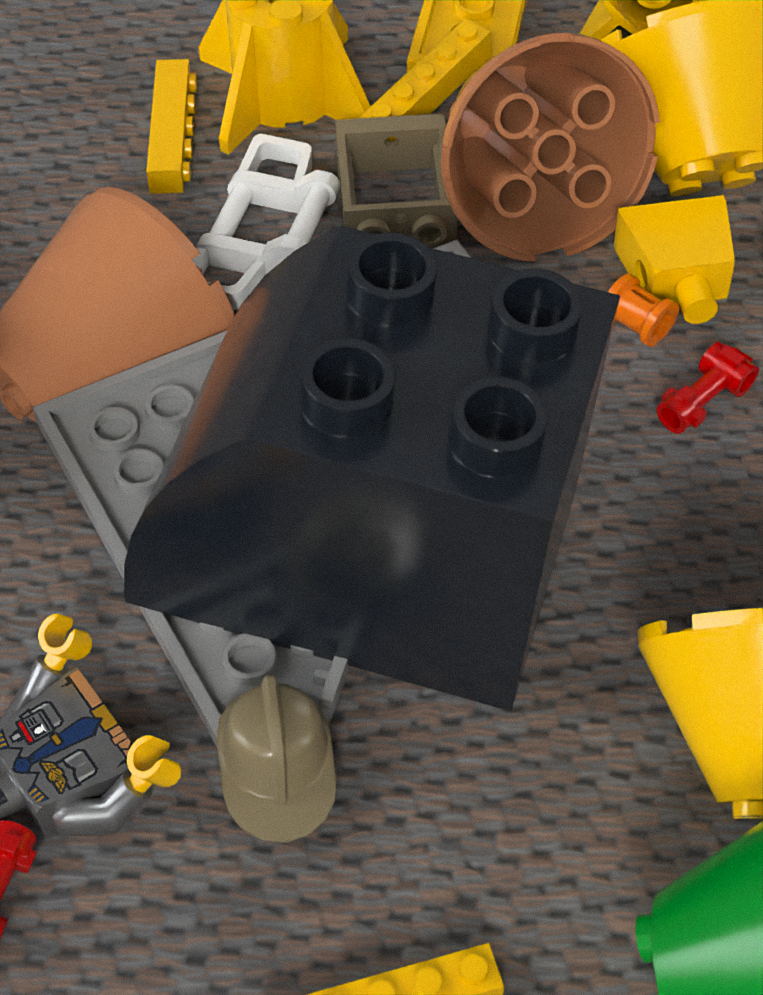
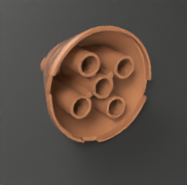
[441,33,660,262]

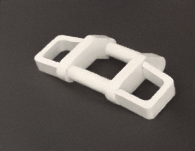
[192,134,341,310]

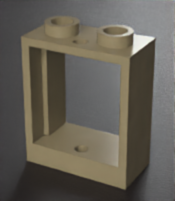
[335,113,457,247]

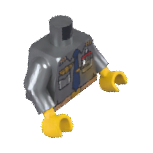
[0,613,181,840]

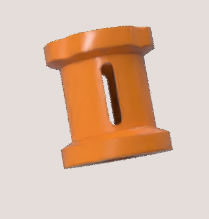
[608,273,680,348]

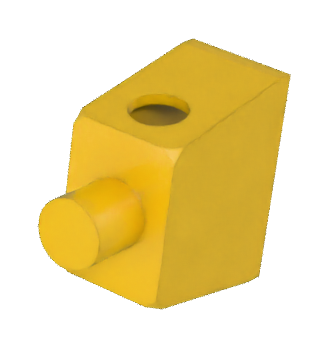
[613,195,735,324]

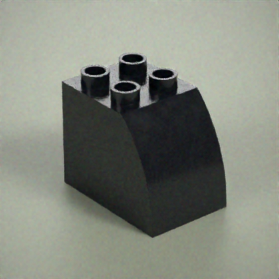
[124,226,620,712]

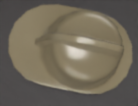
[217,675,336,843]

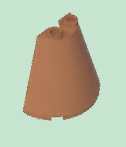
[0,187,235,423]

